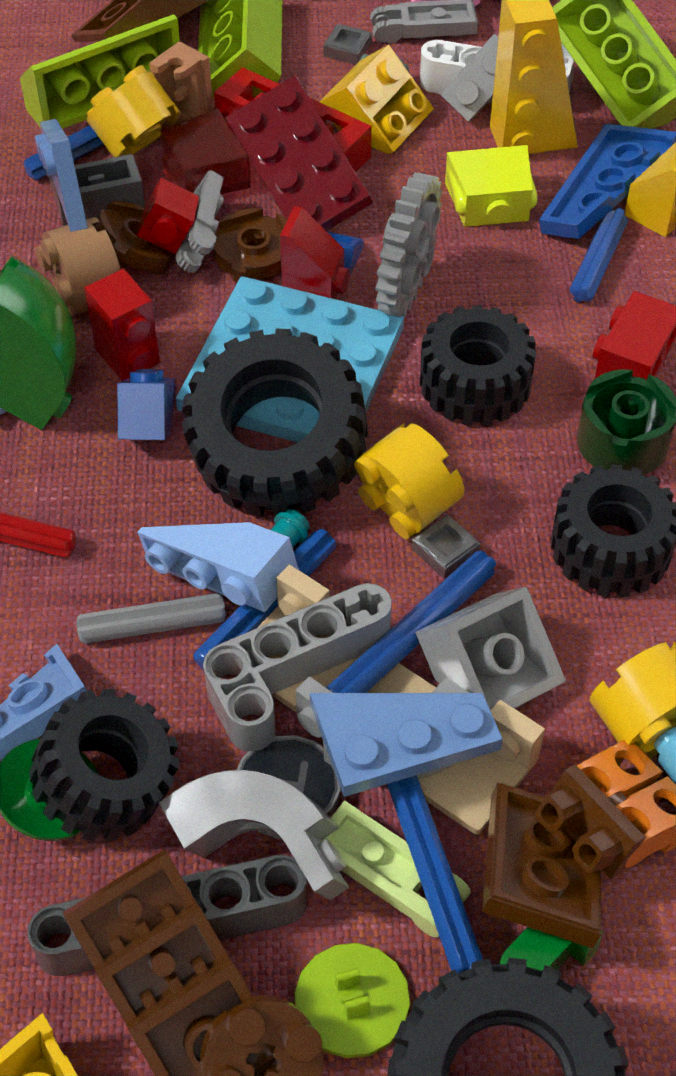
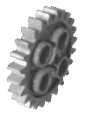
[375,172,442,318]

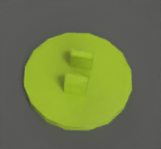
[295,943,410,1058]

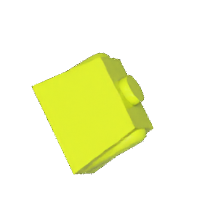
[445,145,537,227]

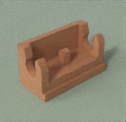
[149,41,214,137]

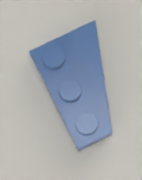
[35,119,88,232]
[0,644,87,761]
[310,693,503,797]

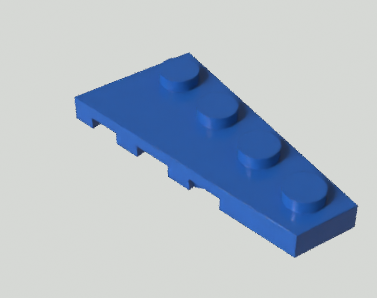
[539,124,676,239]

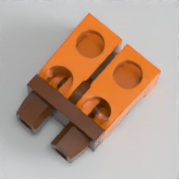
[535,740,676,879]

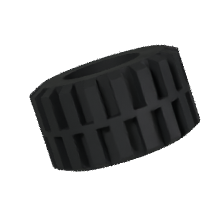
[420,305,536,426]
[551,464,676,597]
[29,689,179,842]

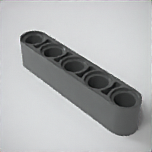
[27,855,308,976]

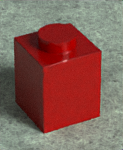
[137,178,199,254]

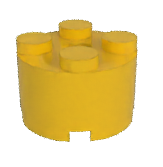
[87,65,181,157]
[354,423,464,539]
[589,642,676,759]

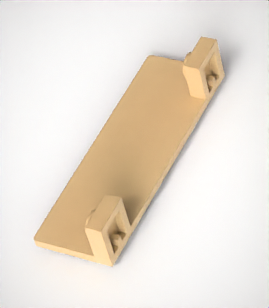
[257,564,545,834]

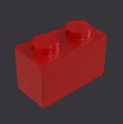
[84,268,160,381]
[592,291,676,379]

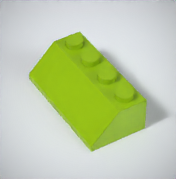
[198,0,283,99]
[552,0,676,129]
[20,14,180,129]

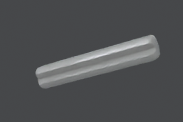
[76,593,226,644]

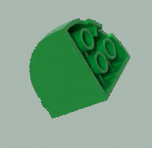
[0,255,76,430]

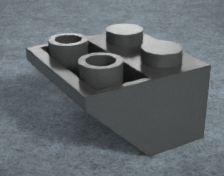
[49,154,145,226]

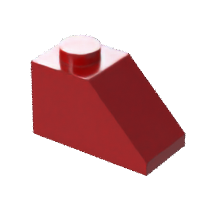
[280,206,350,299]

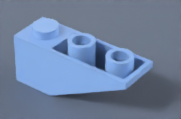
[137,522,299,612]

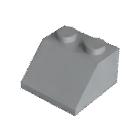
[415,586,566,711]

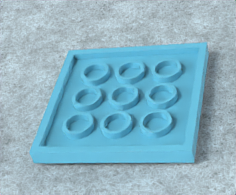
[176,276,404,443]

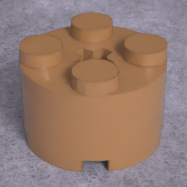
[35,217,121,317]

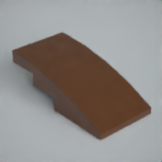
[71,0,208,42]
[63,849,277,1076]

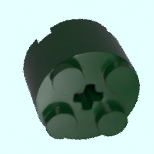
[577,369,676,475]

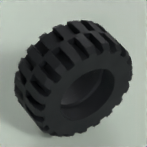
[182,328,368,517]
[387,958,629,1076]

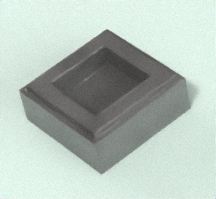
[323,24,372,65]
[412,514,481,579]

